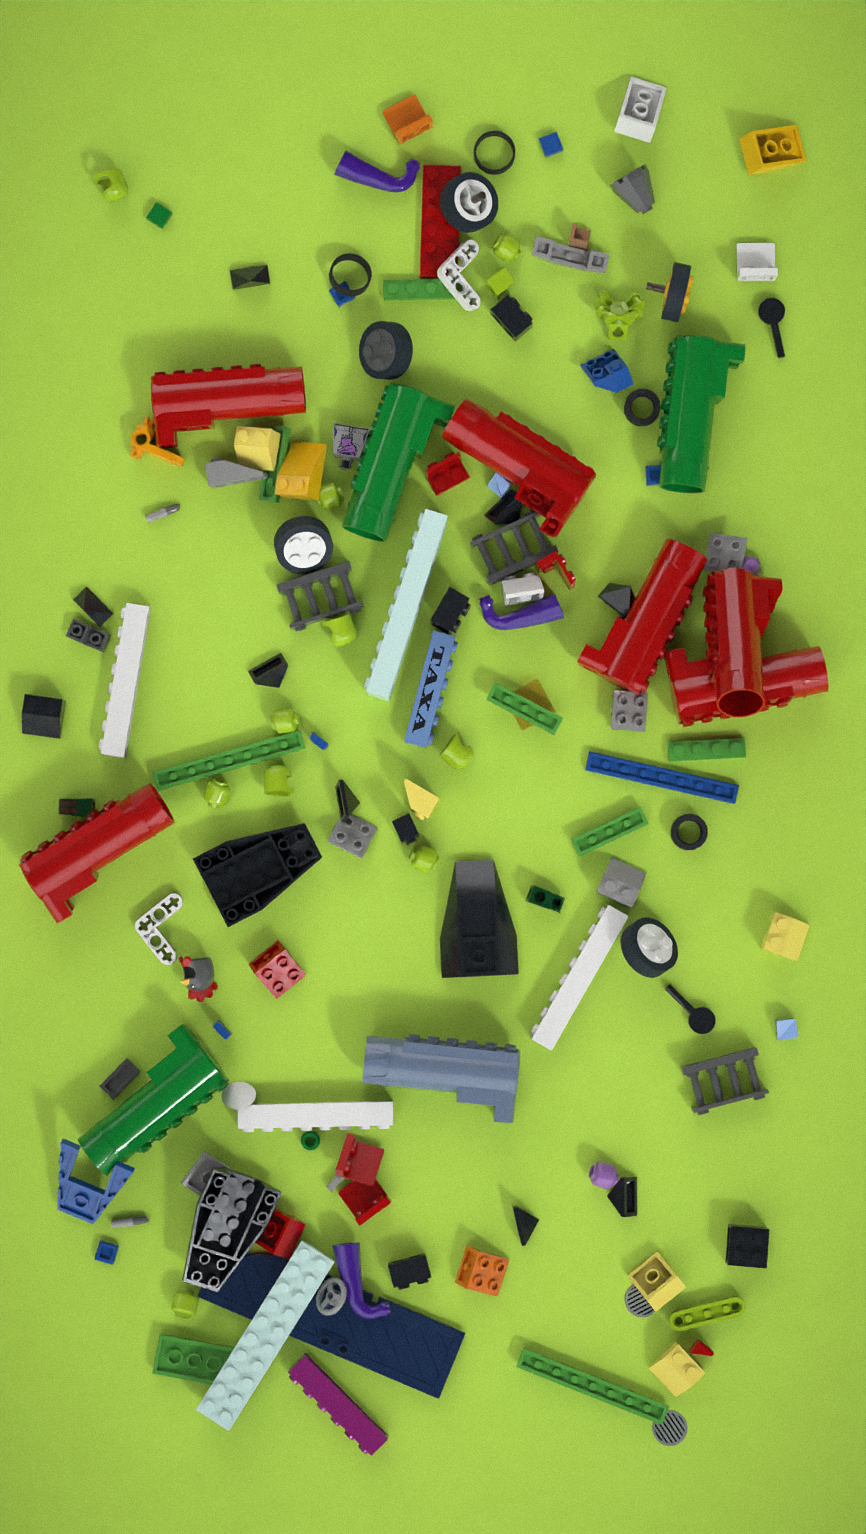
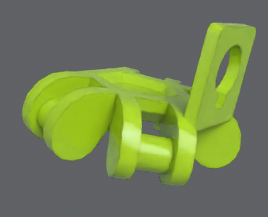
[594,290,645,340]

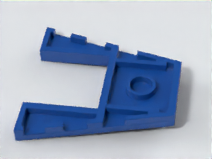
[57,1139,135,1224]

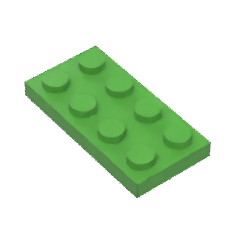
[152,1334,235,1384]

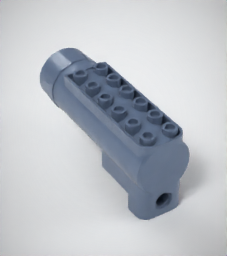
[362,1034,520,1123]

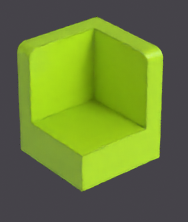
[486,267,515,300]

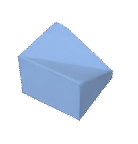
[488,473,511,498]
[775,1018,798,1040]

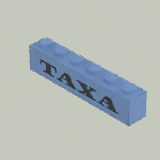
[404,631,458,749]

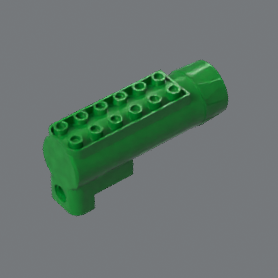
[657,335,746,494]
[342,383,456,542]
[78,1024,229,1176]

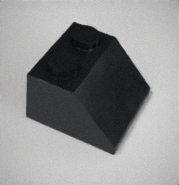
[22,694,66,739]

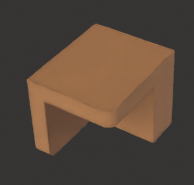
[568,223,591,250]

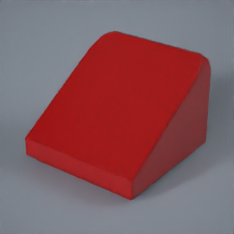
[688,1339,714,1356]

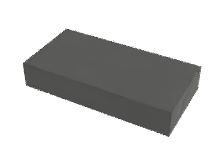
[100,1058,141,1100]

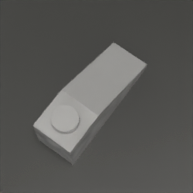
[205,458,268,488]

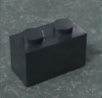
[490,295,533,342]
[392,813,419,845]
[388,1253,432,1290]

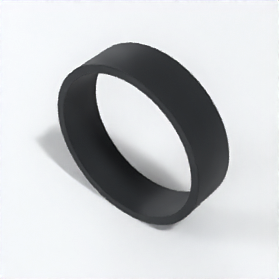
[474,131,515,175]
[329,253,372,297]

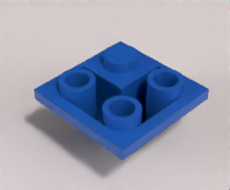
[580,349,634,393]

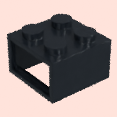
[430,587,471,635]
[725,1224,770,1269]

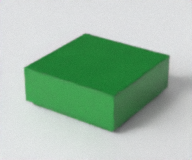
[146,202,173,229]

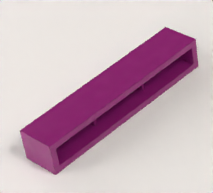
[288,1353,388,1456]

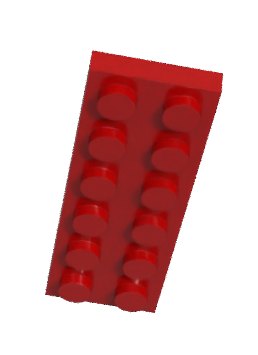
[420,165,461,279]

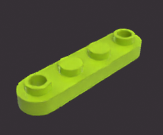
[669,1296,746,1331]

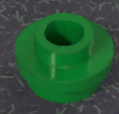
[301,1131,320,1150]

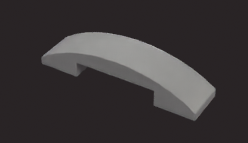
[532,236,610,273]

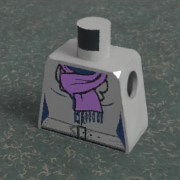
[333,423,370,470]

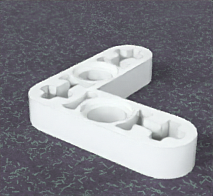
[437,240,480,311]
[135,893,183,965]

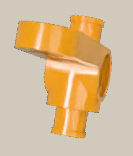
[129,417,185,467]

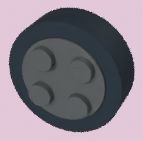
[359,321,413,380]

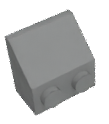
[596,857,646,908]

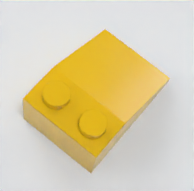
[739,125,807,175]
[275,442,327,501]

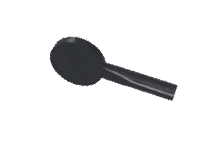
[758,298,785,359]
[665,984,716,1034]

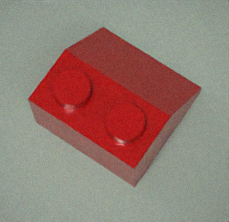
[255,1208,306,1260]

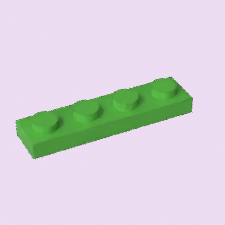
[383,279,459,301]
[259,425,291,503]
[486,682,563,735]
[668,738,746,762]
[571,807,649,857]

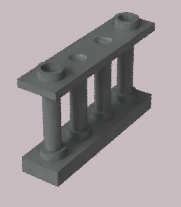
[470,510,559,586]
[277,561,364,632]
[680,1047,769,1115]

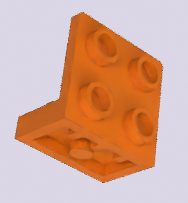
[382,95,433,145]
[455,1245,509,1296]

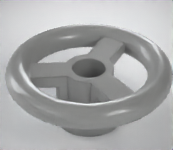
[316,1277,347,1316]

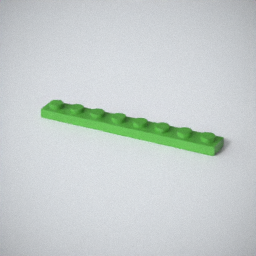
[152,730,305,791]
[517,1348,669,1425]

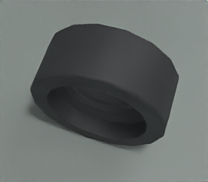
[624,389,661,427]
[670,814,708,850]

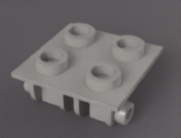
[703,533,748,573]
[610,690,648,732]
[327,815,378,858]

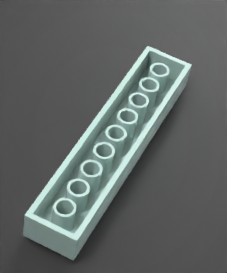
[364,509,448,702]
[196,1240,335,1431]

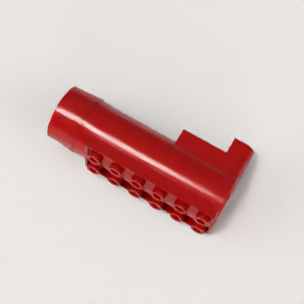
[151,364,306,448]
[442,398,596,537]
[577,539,708,696]
[702,568,783,717]
[664,646,829,727]
[19,783,175,923]

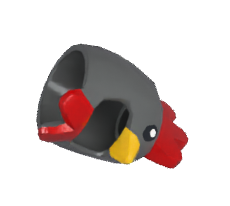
[179,956,218,1002]

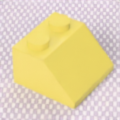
[234,426,281,471]
[404,779,439,821]
[761,912,810,961]
[628,1252,686,1312]
[649,1341,705,1397]

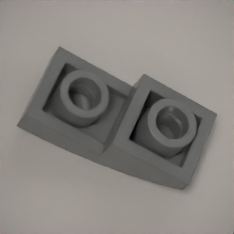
[66,619,111,653]

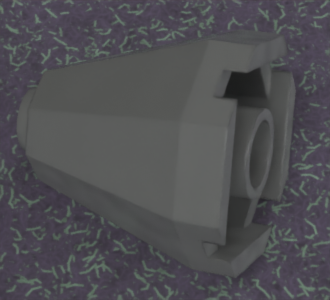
[610,164,655,214]

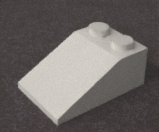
[614,76,667,143]
[501,573,544,606]

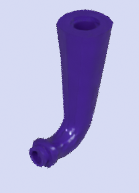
[334,150,420,192]
[479,593,565,630]
[332,1242,390,1319]

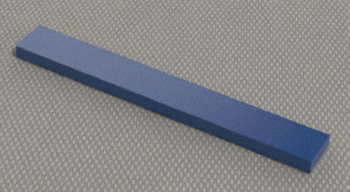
[585,751,739,804]

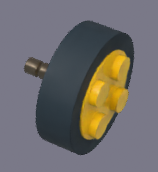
[646,262,694,322]

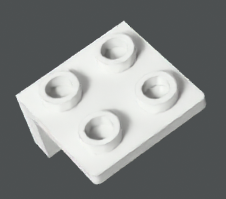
[736,243,778,281]

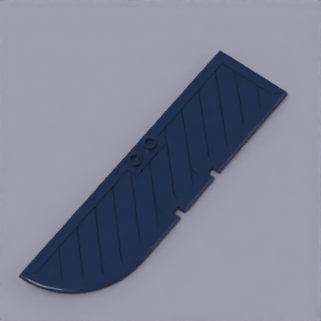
[197,1253,465,1399]

